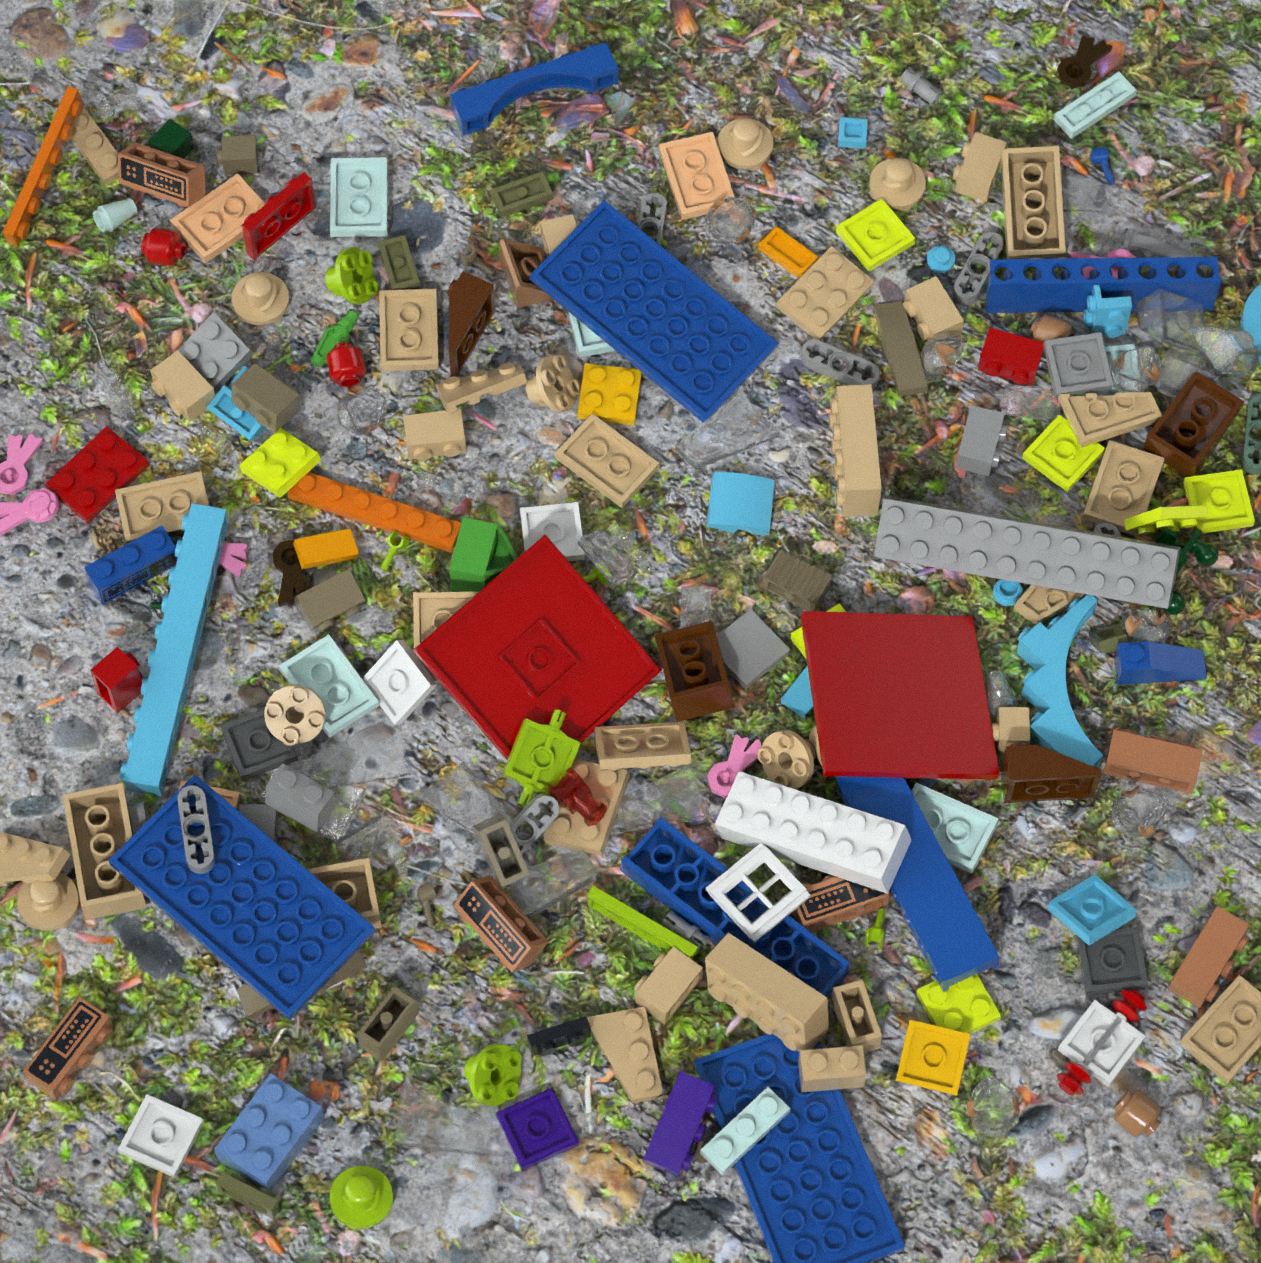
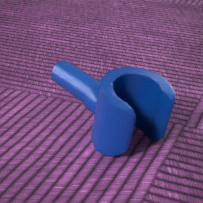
[1090,147,1115,185]

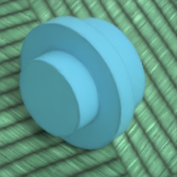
[927,246,955,274]
[993,579,1023,606]

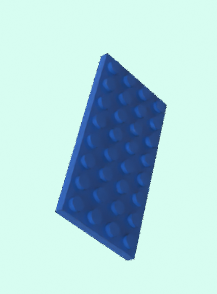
[529,200,779,424]
[108,774,376,1021]
[694,1034,905,1263]

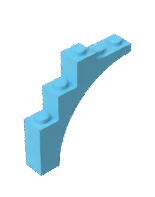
[1016,595,1103,768]

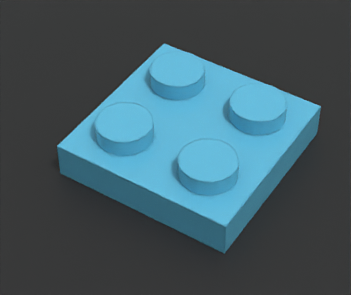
[1048,874,1136,946]

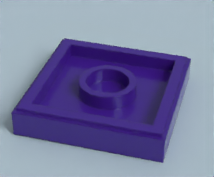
[495,1087,579,1171]

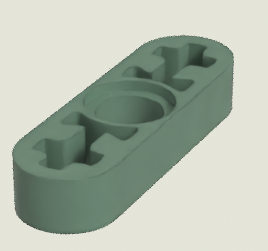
[1241,394,1261,475]

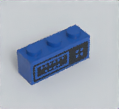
[84,525,178,605]

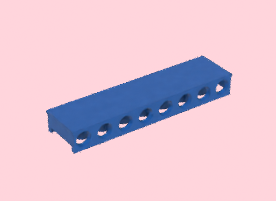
[985,257,1221,313]
[836,776,999,992]
[620,817,850,999]

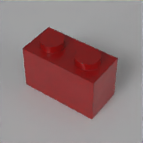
[978,327,1044,386]
[90,647,143,714]

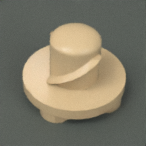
[717,118,773,171]
[869,157,926,211]
[232,272,289,325]
[526,354,581,413]
[264,684,325,745]
[757,730,816,789]
[17,872,79,931]

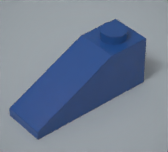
[1114,641,1207,685]

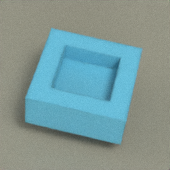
[838,117,868,149]

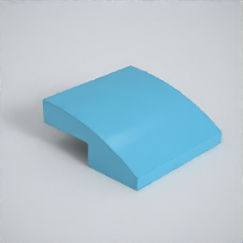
[206,365,267,442]
[707,472,775,537]

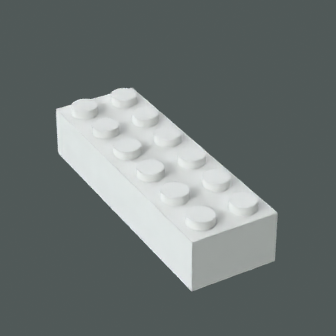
[715,771,912,894]

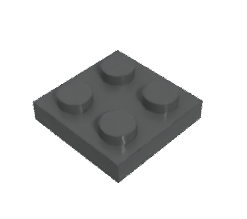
[220,709,298,781]
[1076,927,1148,996]

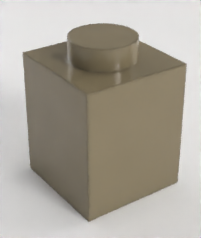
[217,135,258,175]

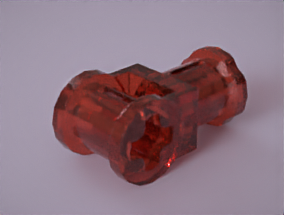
[546,768,607,827]

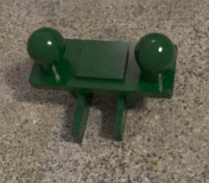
[1148,527,1219,615]

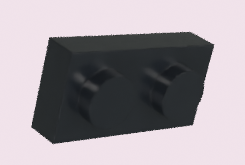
[527,1016,591,1056]

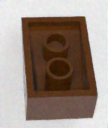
[447,271,495,377]
[1144,371,1244,477]
[655,621,735,722]
[1000,742,1101,803]

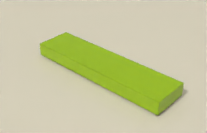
[587,885,698,962]

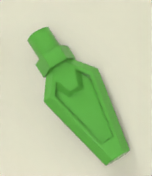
[310,310,359,368]

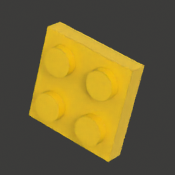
[577,363,642,426]
[895,1020,971,1095]

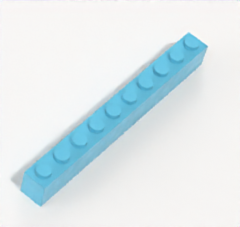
[120,503,229,796]

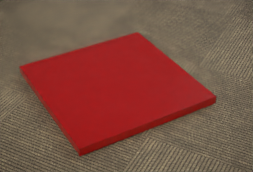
[412,534,662,760]
[800,611,1000,780]

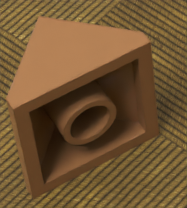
[499,238,553,309]

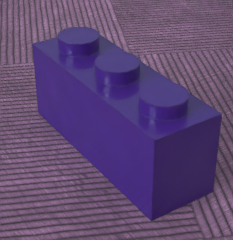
[643,1071,719,1178]

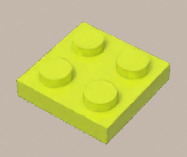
[836,199,916,272]
[1022,414,1105,492]
[239,428,321,498]
[1183,469,1255,533]
[1124,505,1209,535]
[916,974,1001,1034]

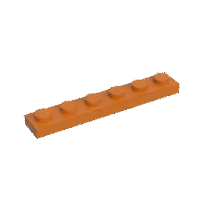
[2,86,84,247]
[288,472,461,553]

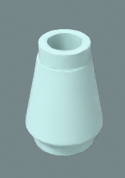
[93,198,137,232]

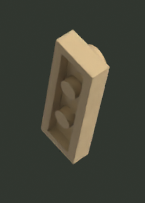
[70,108,119,186]

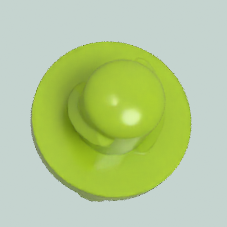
[325,247,378,305]
[464,1043,522,1106]
[329,1166,393,1230]

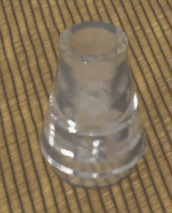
[987,671,1017,717]

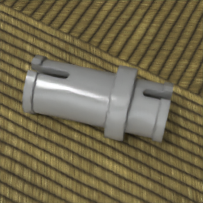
[899,67,943,106]
[661,911,709,953]

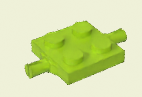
[502,709,581,808]

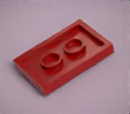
[242,172,316,260]
[45,426,150,524]

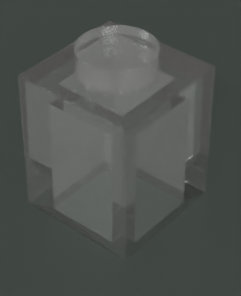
[680,587,711,628]

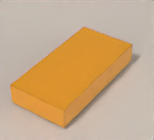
[758,226,820,279]
[293,528,359,569]

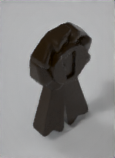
[1057,35,1112,89]
[273,540,309,608]

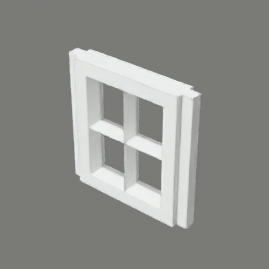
[706,843,811,942]

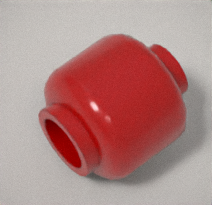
[141,228,186,267]
[326,342,366,387]

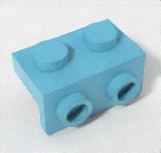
[1083,285,1132,338]

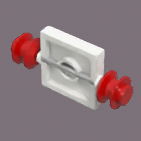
[1057,989,1147,1096]

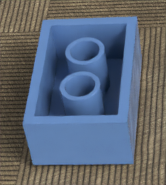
[214,1074,325,1191]

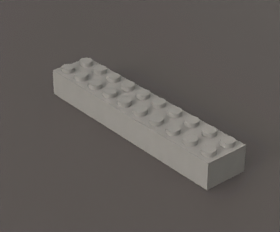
[874,496,1181,609]

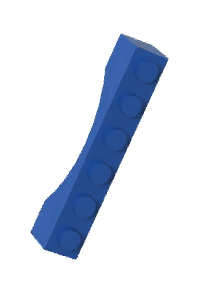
[450,42,618,136]

